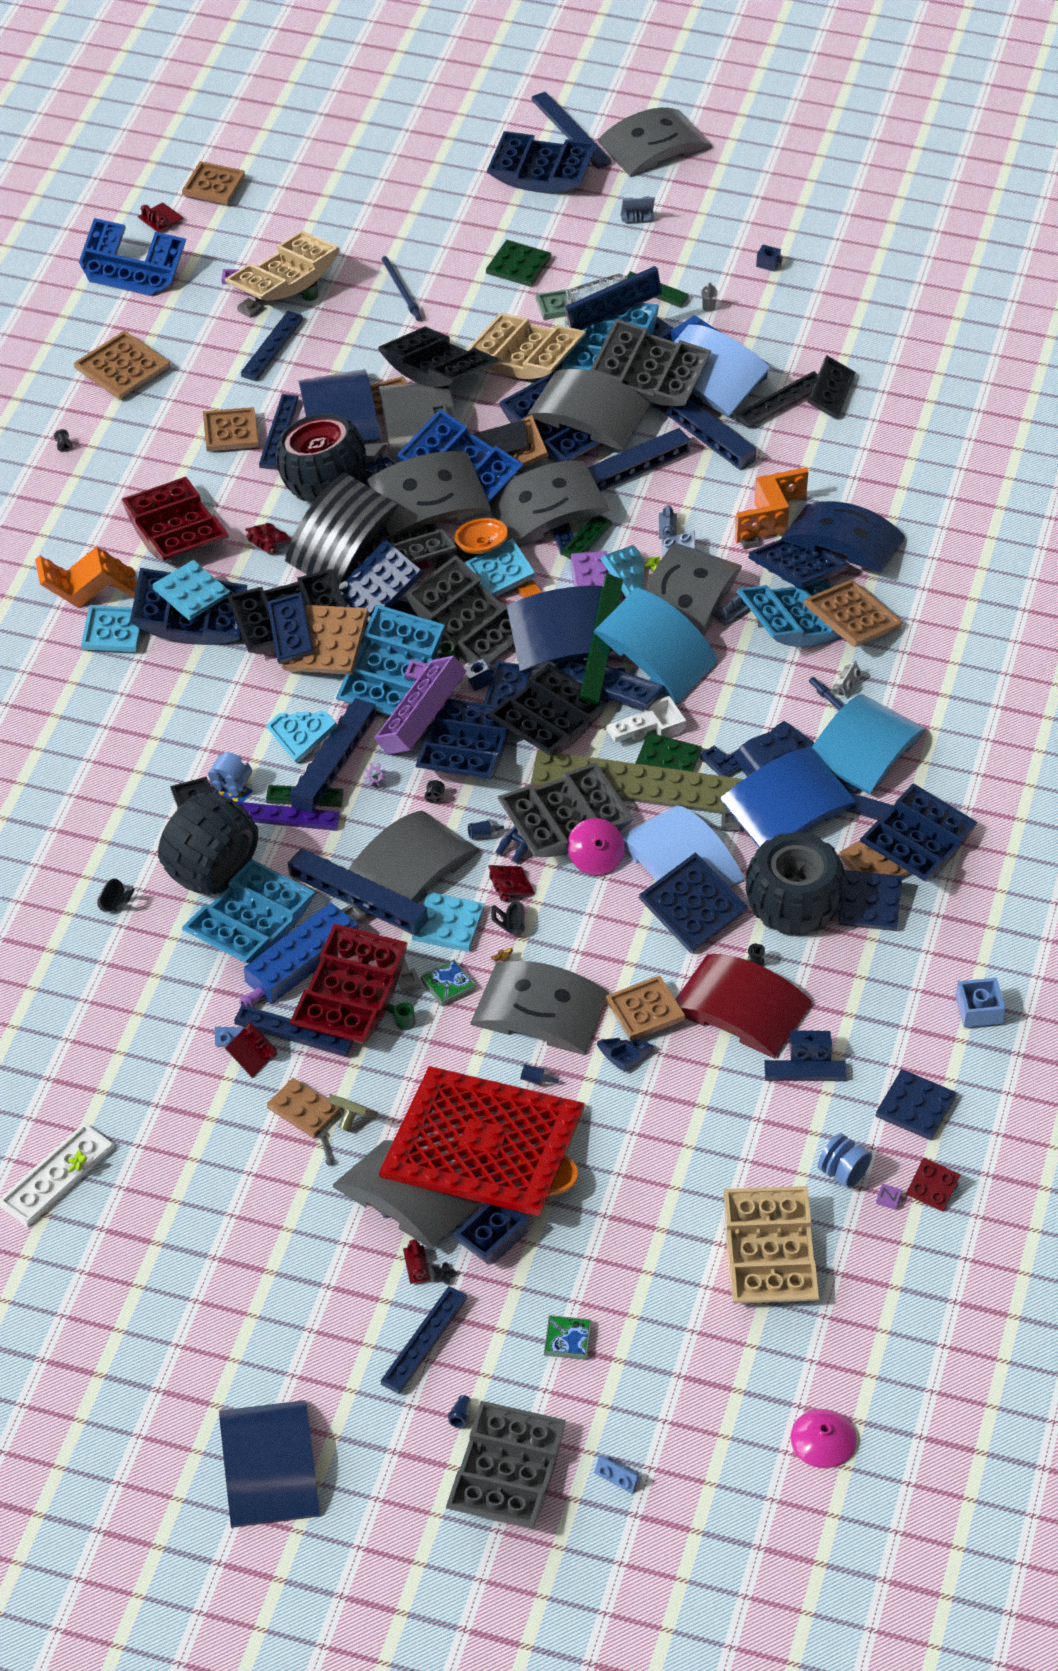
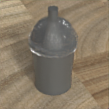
[701,282,718,312]

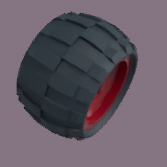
[276,413,367,502]

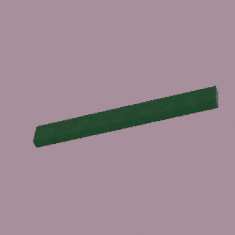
[580,573,623,705]

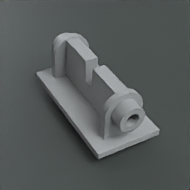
[833,660,861,698]

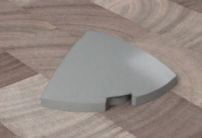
[365,443,387,462]

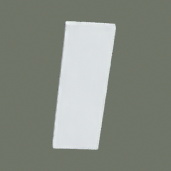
[0,1123,115,1227]

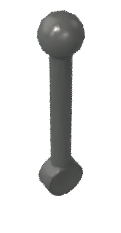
[318,1130,333,1166]

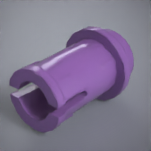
[239,987,266,1008]

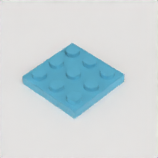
[465,539,536,597]
[153,560,230,621]
[81,605,141,652]
[412,892,484,952]

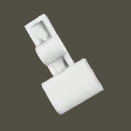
[607,696,686,742]

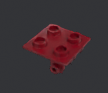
[137,202,183,232]
[245,523,292,555]
[488,865,535,903]
[225,1021,278,1078]
[905,1157,961,1212]

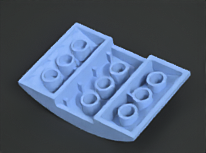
[674,325,770,417]
[622,806,744,888]

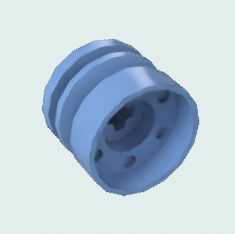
[818,1133,872,1189]

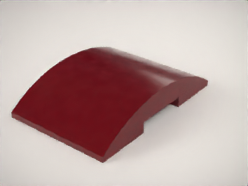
[121,476,229,561]
[289,923,408,1044]
[675,954,812,1059]

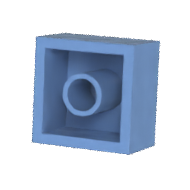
[955,977,1005,1027]

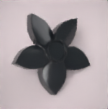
[432,1262,457,1285]

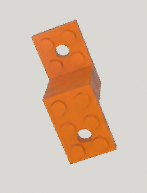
[734,467,809,543]
[35,546,137,608]

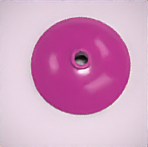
[567,818,625,876]
[791,1409,857,1468]

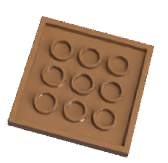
[74,330,170,400]
[803,579,903,648]
[282,605,369,675]

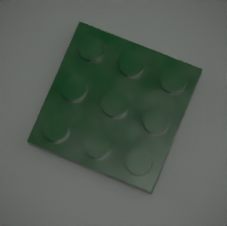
[486,239,551,287]
[635,733,702,772]

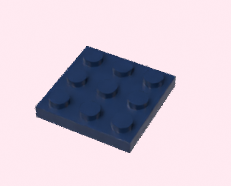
[838,870,902,931]
[875,1069,957,1140]

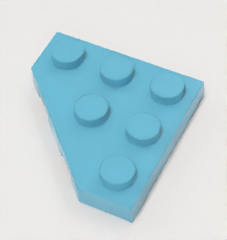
[600,545,644,598]
[266,711,339,764]

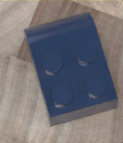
[734,726,801,777]
[454,1204,528,1265]

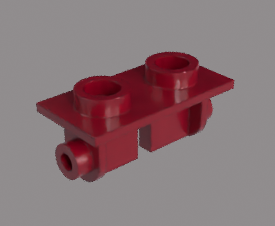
[403,1239,431,1284]

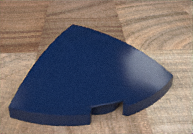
[597,1038,654,1072]

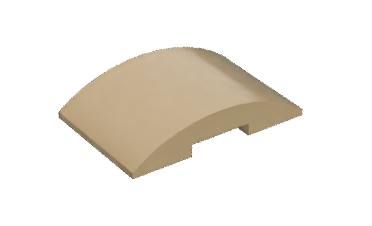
[224,231,340,300]
[466,313,586,379]
[724,1186,819,1303]

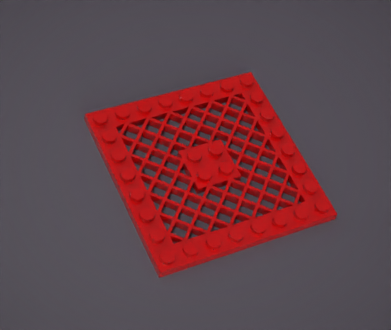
[379,1066,585,1216]

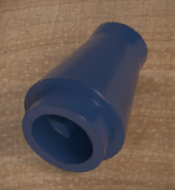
[448,1395,471,1428]

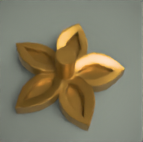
[491,948,513,963]

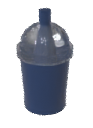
[467,819,504,839]
[520,1064,559,1088]

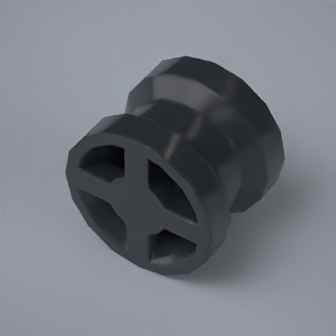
[424,780,445,804]

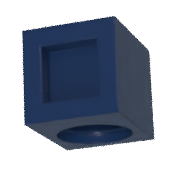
[756,244,783,272]
[465,658,494,691]

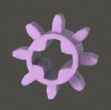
[363,763,386,786]

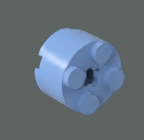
[208,752,252,796]

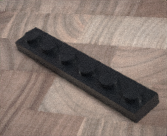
[736,371,818,428]

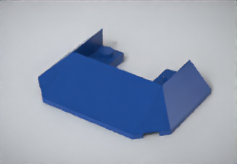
[79,218,186,296]

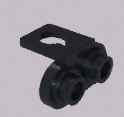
[97,878,135,913]
[491,901,525,935]

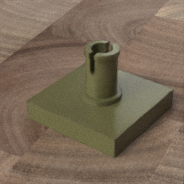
[327,1094,378,1132]

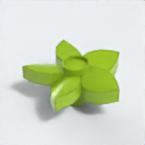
[644,557,660,572]
[68,1149,88,1173]

